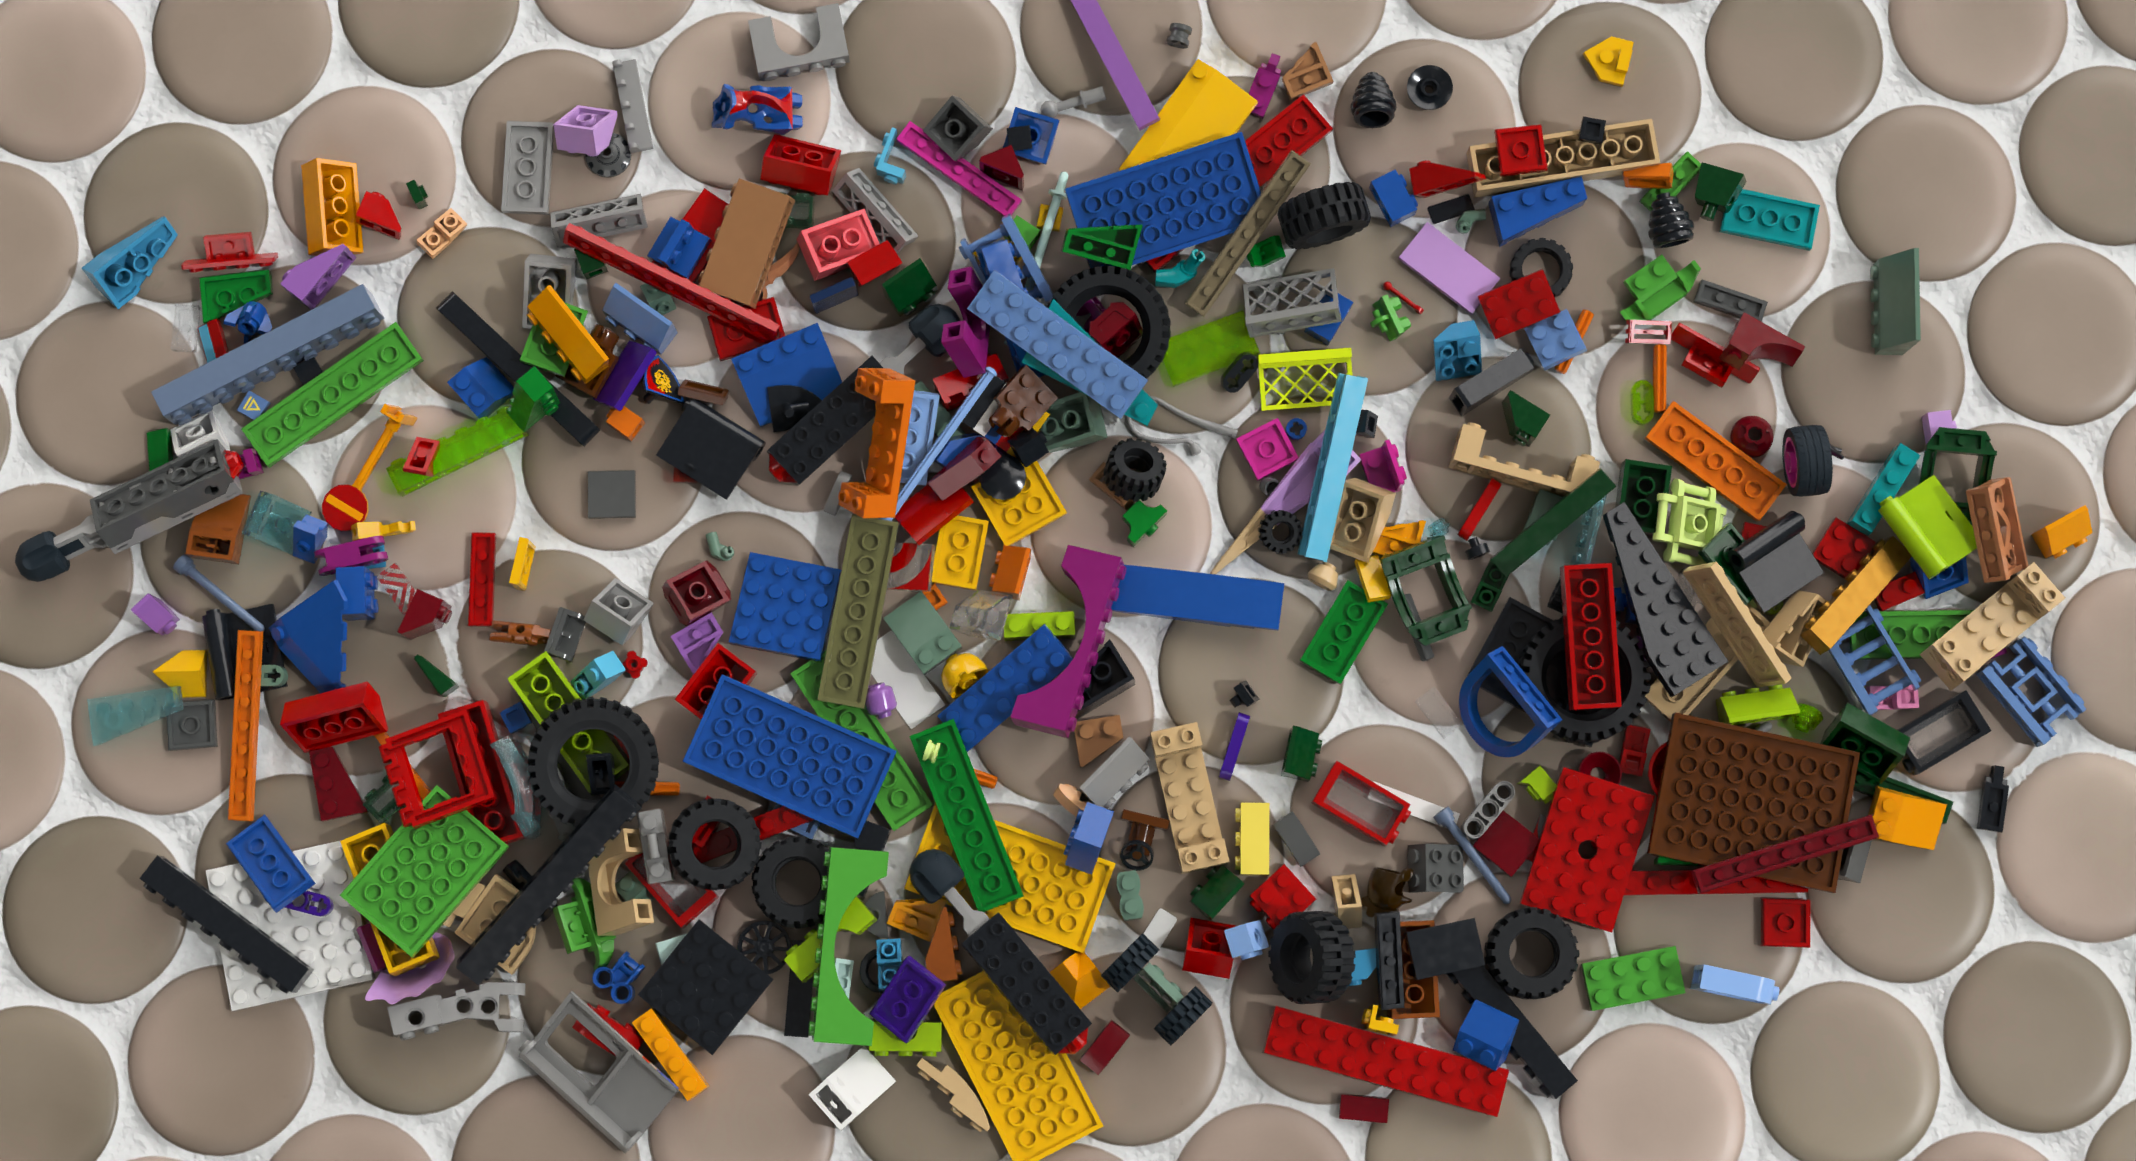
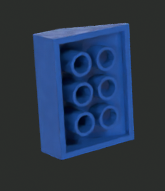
[731,323,842,427]

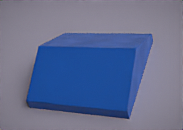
[1003,107,1060,165]

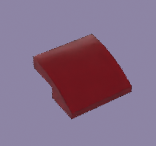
[1472,811,1539,877]

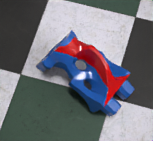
[712,84,803,135]

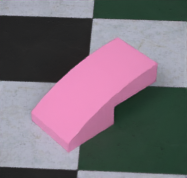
[1866,685,1919,710]

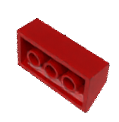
[280,681,388,753]

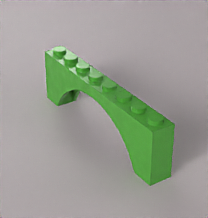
[808,847,889,1046]

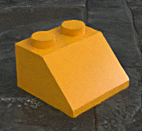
[2031,505,2093,559]

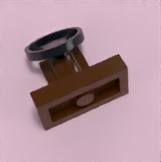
[1120,809,1170,871]

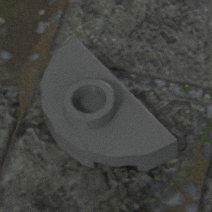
[865,891,889,939]

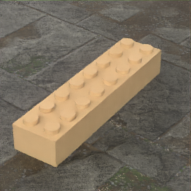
[1466,119,1660,198]

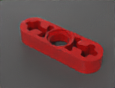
[1457,478,1502,541]

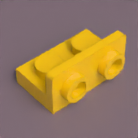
[1361,1004,1399,1036]

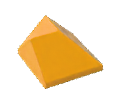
[1049,951,1110,1009]

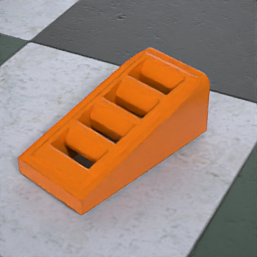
[1623,162,1674,189]

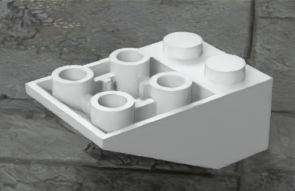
[809,1046,896,1131]

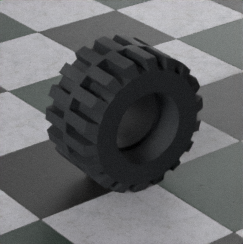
[1103,438,1167,502]

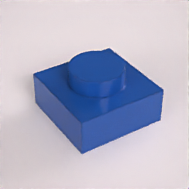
[500,702,532,734]

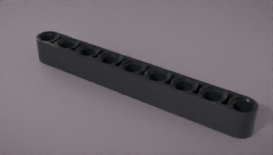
[436,291,600,447]

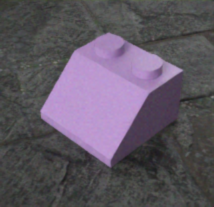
[553,105,618,156]

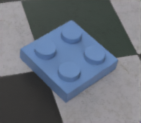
[1524,309,1587,371]

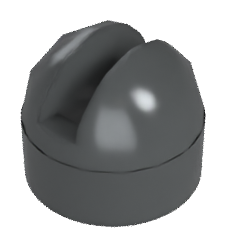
[1259,476,1279,496]

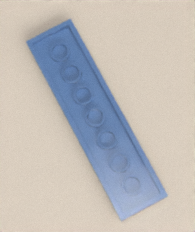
[967,270,1148,419]

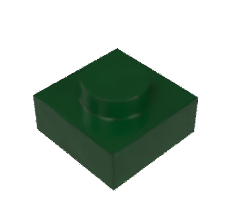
[406,180,428,209]

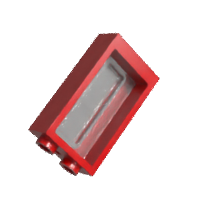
[1311,761,1411,847]
[624,839,719,929]

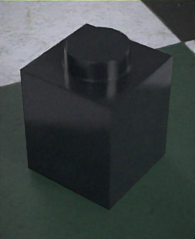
[1007,428,1049,467]

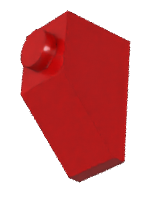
[356,191,402,240]

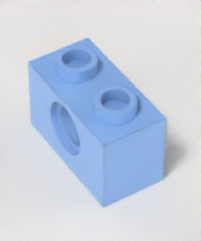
[1224,920,1269,960]

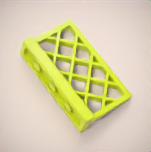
[1257,348,1352,411]

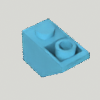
[570,651,626,700]

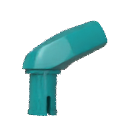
[1155,249,1205,288]

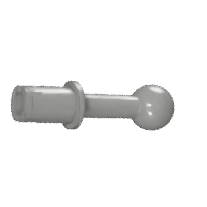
[1040,86,1107,118]

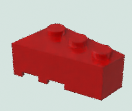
[933,353,1009,412]

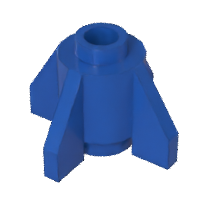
[224,301,272,344]

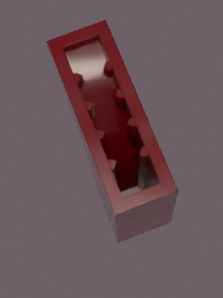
[1719,312,1805,370]

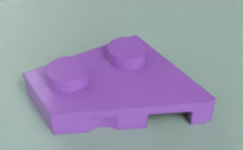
[671,612,723,675]

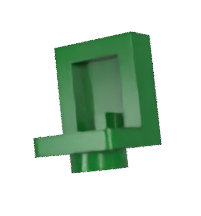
[1247,235,1286,267]

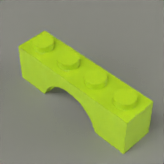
[783,896,878,983]

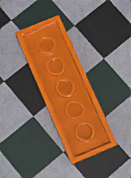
[1644,401,1787,522]

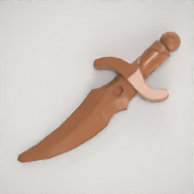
[762,242,800,300]

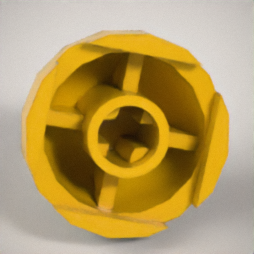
[941,653,989,699]

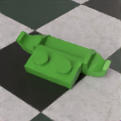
[1620,255,1701,320]
[553,877,616,970]

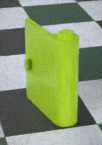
[1878,475,1977,579]

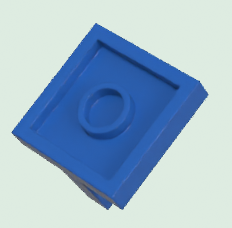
[647,216,712,279]

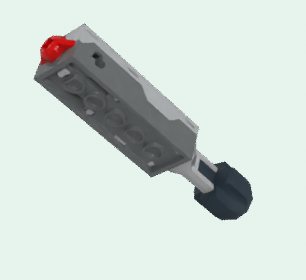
[15,439,244,582]

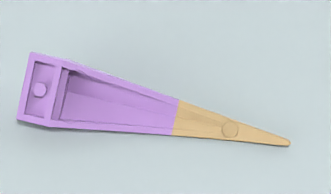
[1210,430,1361,574]

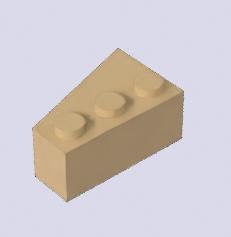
[1763,590,1826,667]

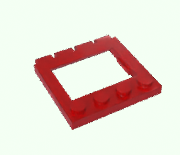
[378,709,497,829]

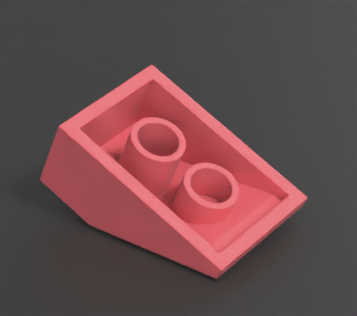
[796,209,880,281]

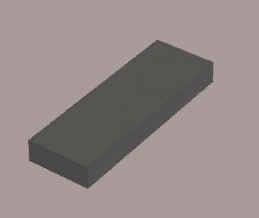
[1694,279,1768,322]

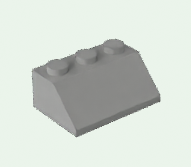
[1079,736,1149,809]

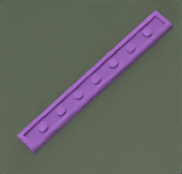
[1071,0,1160,131]

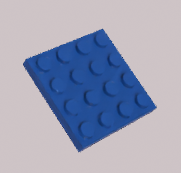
[729,552,842,662]

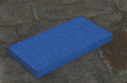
[226,815,316,913]

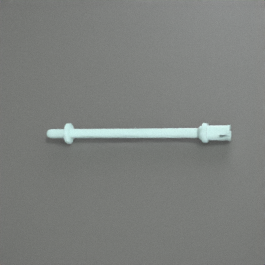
[1004,171,1068,346]

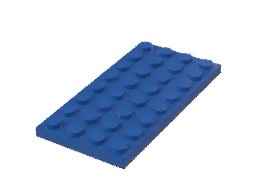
[1064,132,1261,268]
[682,674,897,839]

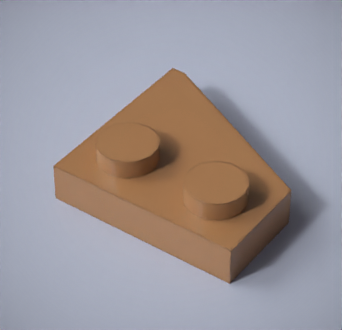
[1282,42,1334,101]

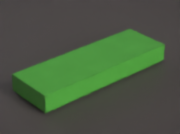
[1639,151,1701,212]

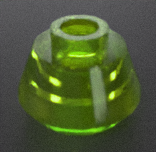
[1792,703,1824,733]

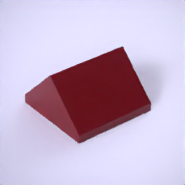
[979,145,1024,191]

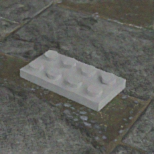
[501,121,554,215]

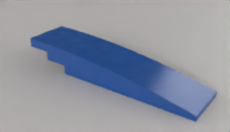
[1111,565,1284,631]

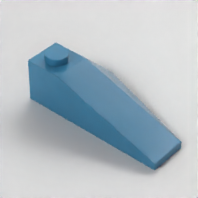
[82,216,178,309]

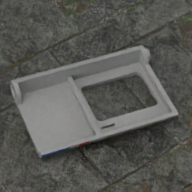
[519,991,680,1153]

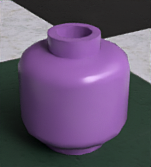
[865,682,897,719]

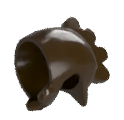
[1361,867,1414,917]

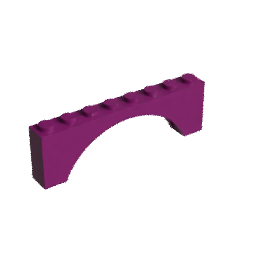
[1011,545,1126,738]

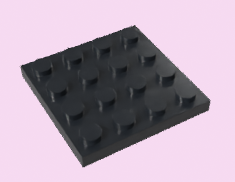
[638,919,774,1055]

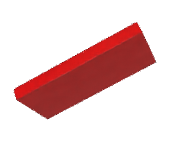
[651,188,729,284]

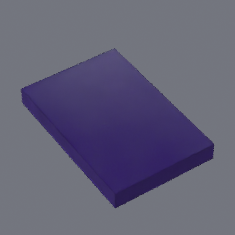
[593,340,657,411]
[870,956,946,1043]

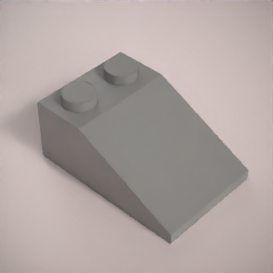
[522,254,577,329]

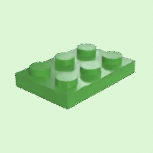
[520,303,588,377]

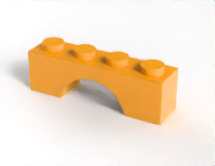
[632,1008,710,1101]

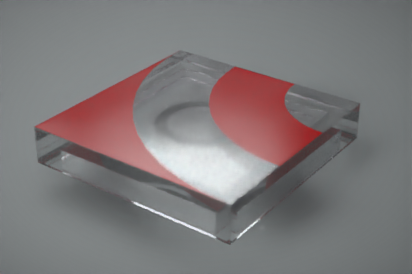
[887,543,935,592]

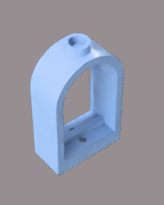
[1690,964,1779,1005]

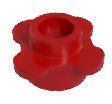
[621,651,648,679]

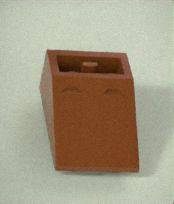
[185,494,251,565]
[925,907,963,982]

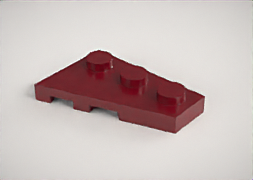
[309,747,369,822]

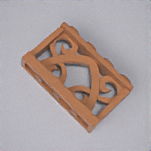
[1966,477,2028,583]

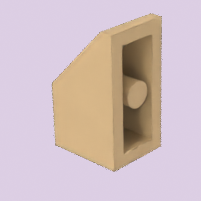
[1332,874,1362,929]

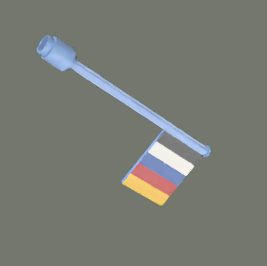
[877,367,1050,521]

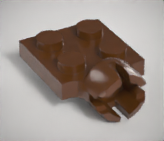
[555,324,619,398]
[989,365,1058,437]

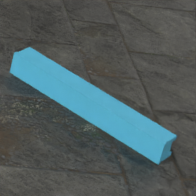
[1297,373,1368,562]

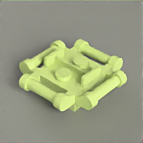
[1652,479,1727,566]

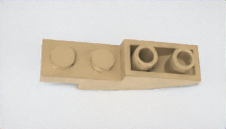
[916,1058,991,1132]

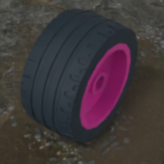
[1782,425,1833,497]

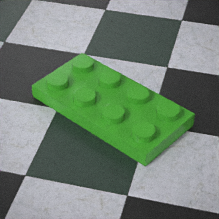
[1581,946,1686,1011]

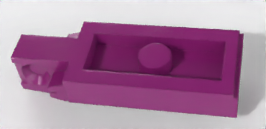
[1248,53,1281,119]

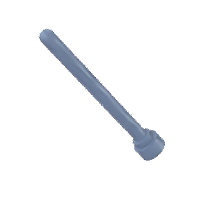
[173,554,265,632]
[1433,806,1511,904]

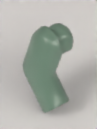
[1456,209,1486,234]
[706,532,734,561]

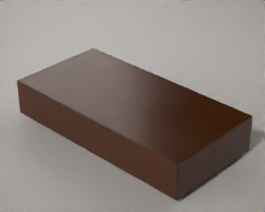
[678,379,729,406]

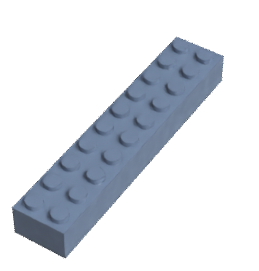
[151,284,385,425]

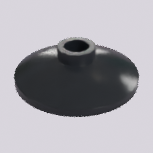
[1407,65,1453,110]

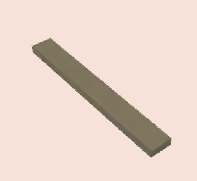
[1184,150,1311,317]

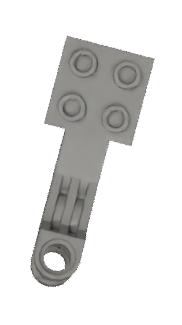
[387,982,526,1041]

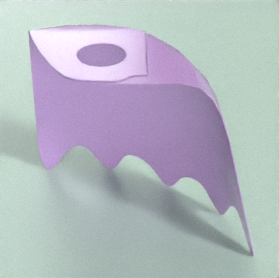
[365,932,454,1004]

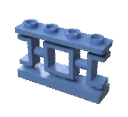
[1976,636,2086,747]

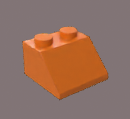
[989,545,1031,601]

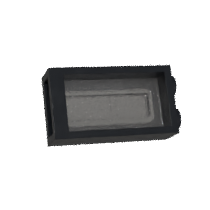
[1898,690,1992,776]

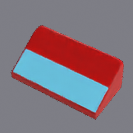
[198,319,229,363]

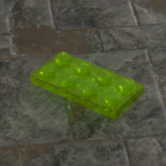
[1163,310,1260,387]

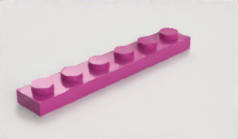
[896,121,1022,217]

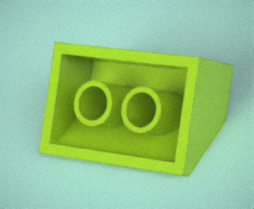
[1716,684,1800,725]

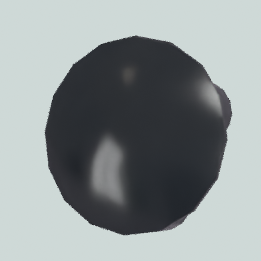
[979,454,1026,500]

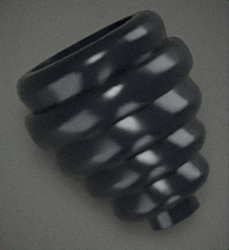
[1351,72,1397,129]
[1648,192,1694,248]

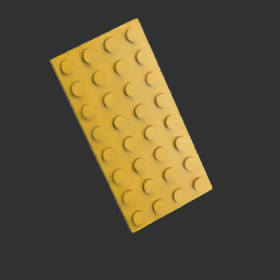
[904,803,1116,954]
[934,971,1103,1161]

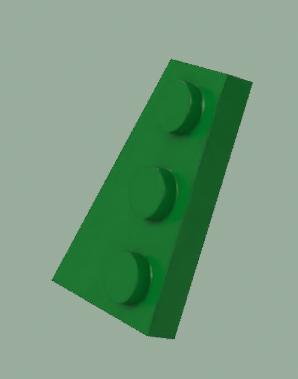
[199,270,273,324]

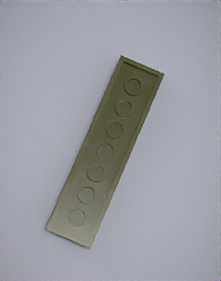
[817,514,899,709]

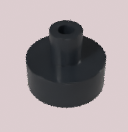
[1465,537,1490,560]

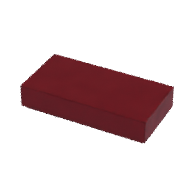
[1339,1094,1389,1123]

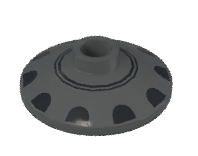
[585,133,631,177]

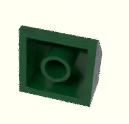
[882,258,938,317]
[1502,390,1550,447]
[1281,725,1322,782]
[1189,865,1245,921]

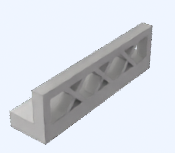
[832,168,918,254]
[550,194,648,247]

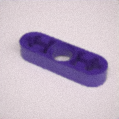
[1219,712,1250,781]
[263,891,333,917]

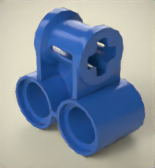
[592,951,646,1004]

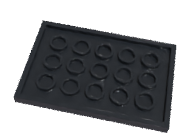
[1465,597,1602,748]

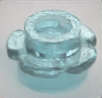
[1428,518,1450,537]

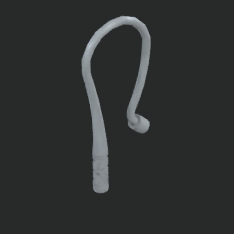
[1126,396,1238,456]

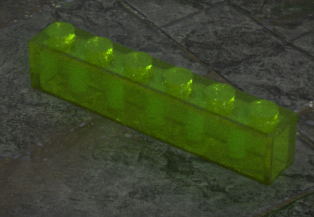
[386,406,529,497]

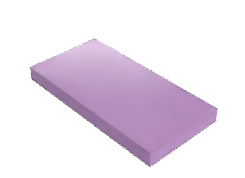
[1398,222,1500,315]

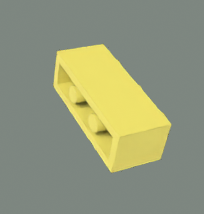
[1235,803,1270,876]

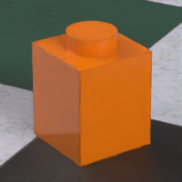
[606,406,645,442]

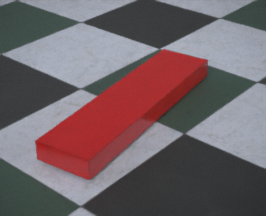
[468,533,496,627]

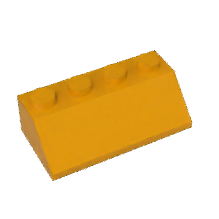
[301,158,364,256]
[526,285,609,384]

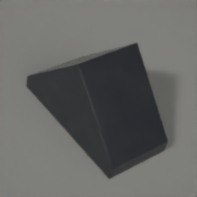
[586,753,615,795]

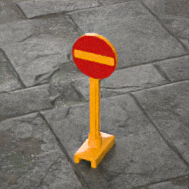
[322,404,417,531]

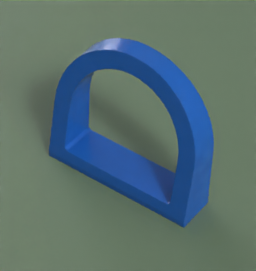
[1459,646,1563,757]

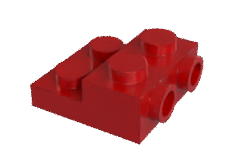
[1249,864,1316,930]

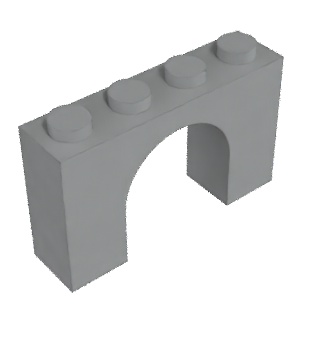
[748,3,850,81]

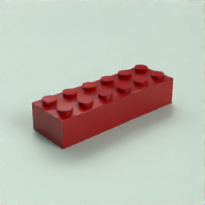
[1560,563,1622,710]
[438,700,527,844]

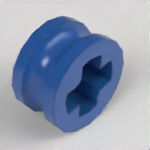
[1286,418,1307,440]

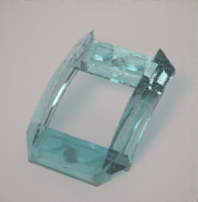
[490,735,542,840]

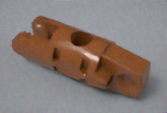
[489,621,551,645]

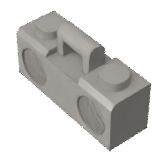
[637,809,675,884]

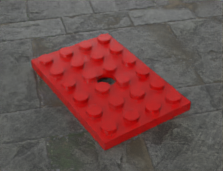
[1520,767,1655,933]

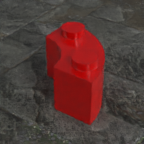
[572,1003,644,1056]

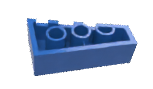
[1488,176,1587,247]

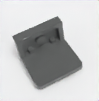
[1407,844,1464,893]

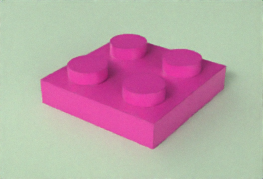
[1236,418,1299,481]

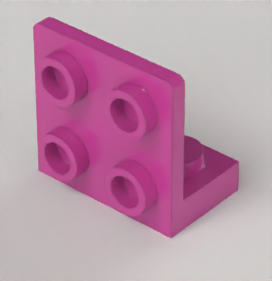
[1359,439,1407,492]

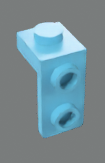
[874,127,906,185]

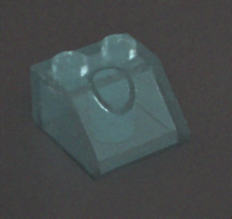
[241,491,312,555]

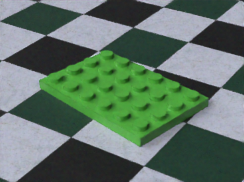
[340,785,509,958]

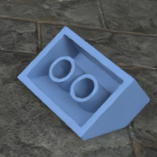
[602,283,678,355]

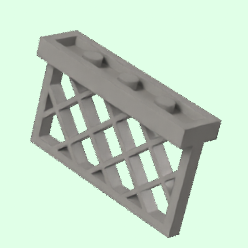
[1243,268,1342,338]

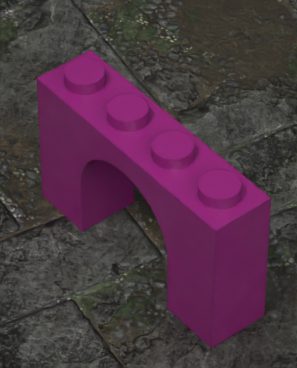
[941,266,990,377]

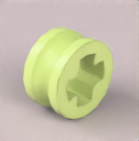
[923,740,941,764]

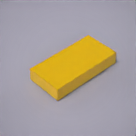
[1354,555,1391,602]

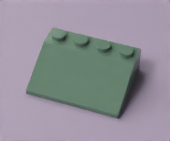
[1870,248,1921,355]

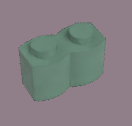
[1116,870,1144,921]

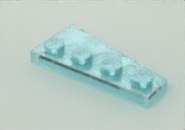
[87,686,184,746]

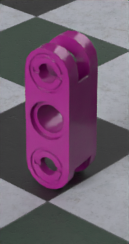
[314,536,388,576]

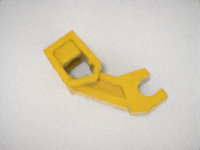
[351,521,416,541]

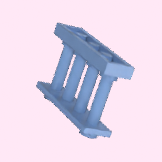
[959,213,1053,302]
[1828,605,1921,715]

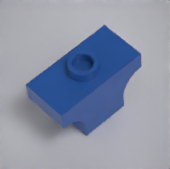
[293,514,328,564]

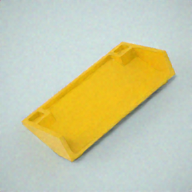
[1119,59,1258,171]

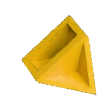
[152,650,207,698]

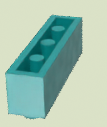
[1846,443,1921,536]

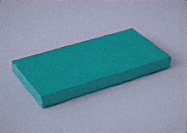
[1719,189,1820,251]

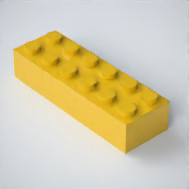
[340,823,440,976]

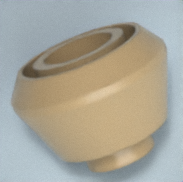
[1307,562,1338,591]

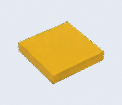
[509,537,536,591]

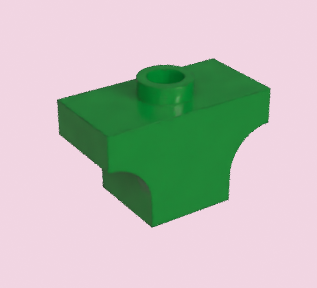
[1122,500,1167,547]

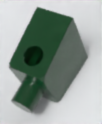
[1695,162,1747,221]

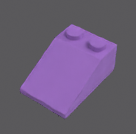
[281,244,356,310]

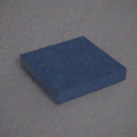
[809,277,858,314]

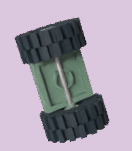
[1101,933,1212,1046]

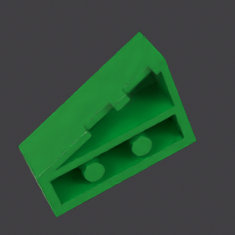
[1061,224,1143,270]
[506,366,560,432]

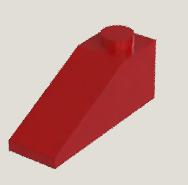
[1409,160,1486,198]

